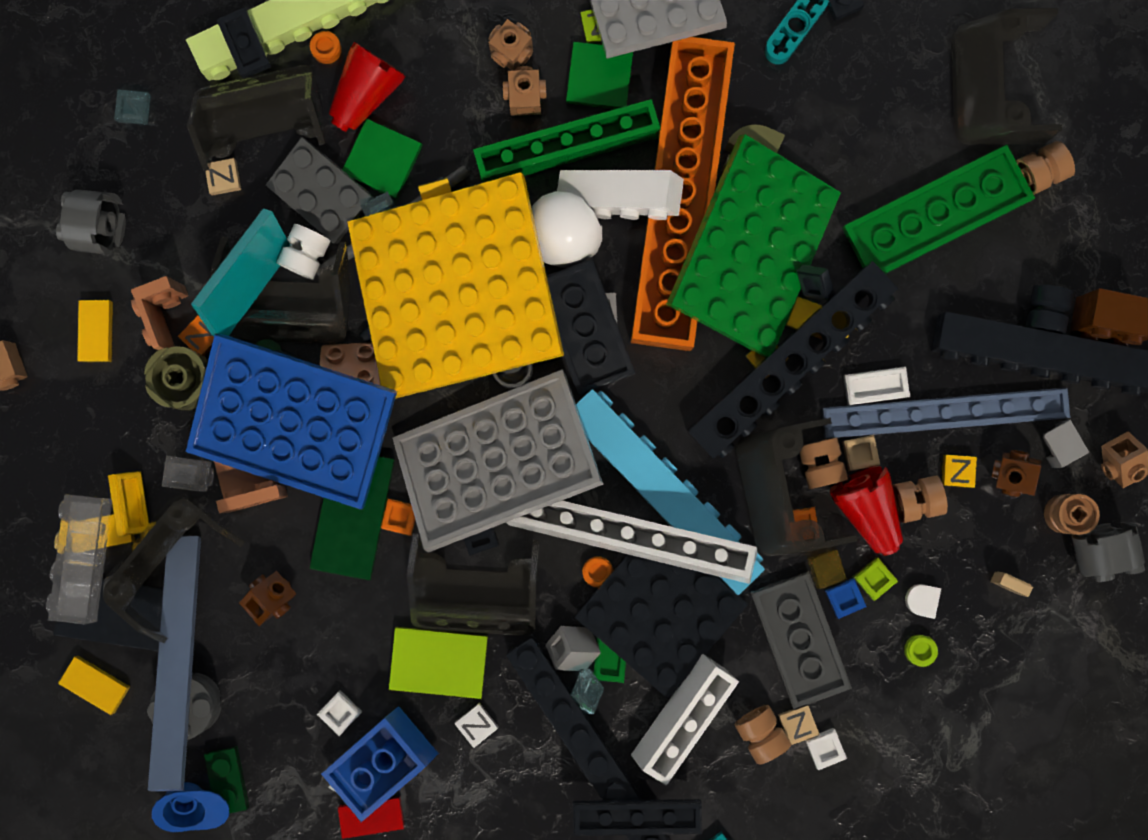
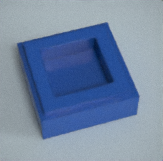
[824,578,867,619]

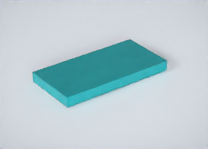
[191,208,290,337]

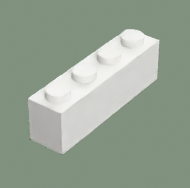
[557,170,684,220]
[631,654,739,785]

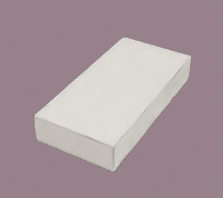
[843,367,910,406]

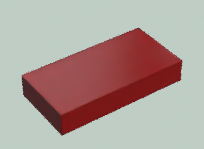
[338,796,405,839]

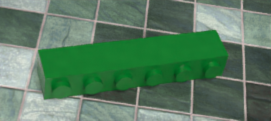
[473,99,660,183]

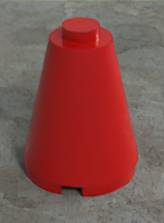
[329,42,406,132]
[829,466,903,556]

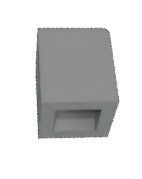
[1043,420,1089,468]
[545,626,601,671]

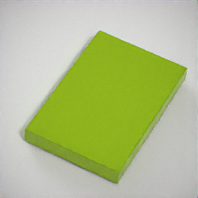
[389,627,488,699]

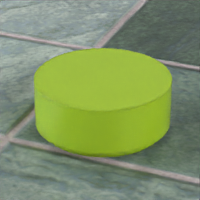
[904,635,938,667]

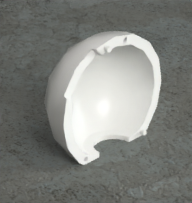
[532,191,602,268]

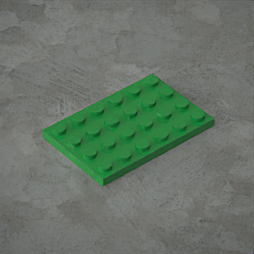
[666,134,841,358]

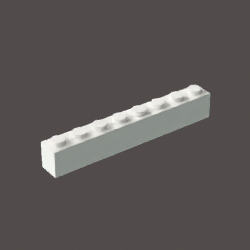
[506,501,757,584]

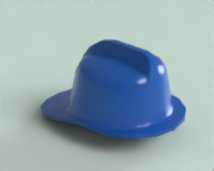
[152,782,230,832]

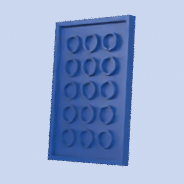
[186,334,397,510]

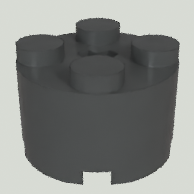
[56,190,126,255]
[1071,522,1146,582]
[147,673,221,740]

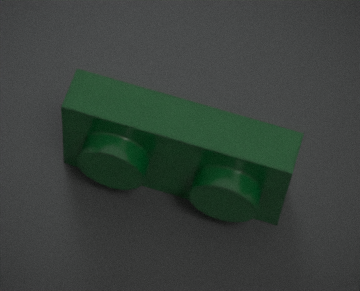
[204,746,249,814]

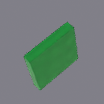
[566,42,633,110]
[343,119,422,200]

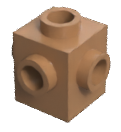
[489,19,533,71]
[503,66,546,116]
[1101,431,1148,488]

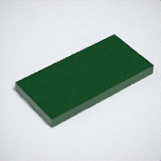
[309,457,395,580]

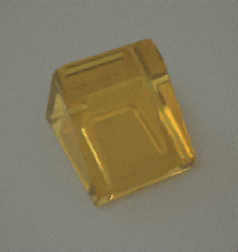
[807,550,847,589]

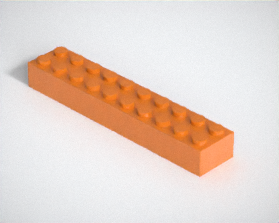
[631,37,735,351]

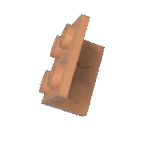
[131,276,188,350]
[320,342,381,386]
[214,461,288,513]

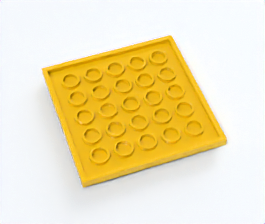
[347,172,564,399]

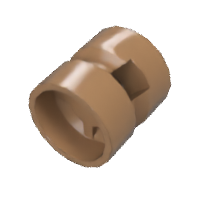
[1016,141,1075,195]
[798,437,848,489]
[893,475,948,523]
[1044,494,1100,535]
[734,705,792,764]

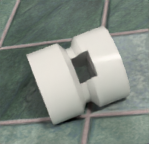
[276,224,331,280]

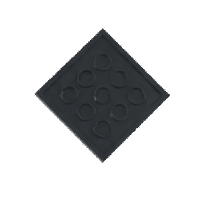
[574,554,748,699]

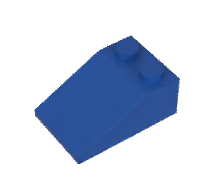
[321,706,439,822]

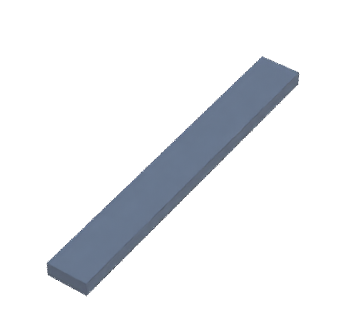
[821,388,1071,439]
[148,536,201,792]

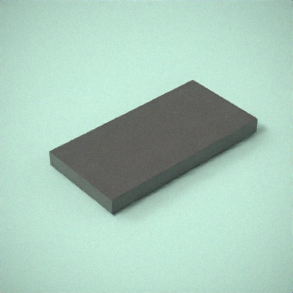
[750,571,852,710]

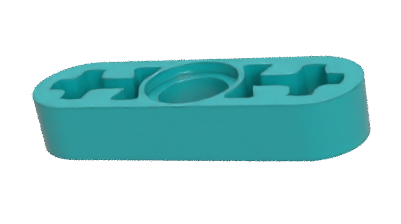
[764,0,829,64]

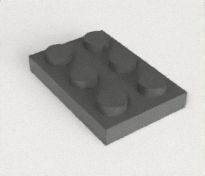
[266,137,374,244]

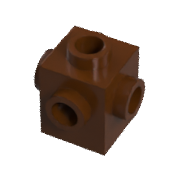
[991,450,1041,497]
[239,571,296,626]

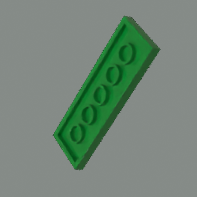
[842,145,1035,274]

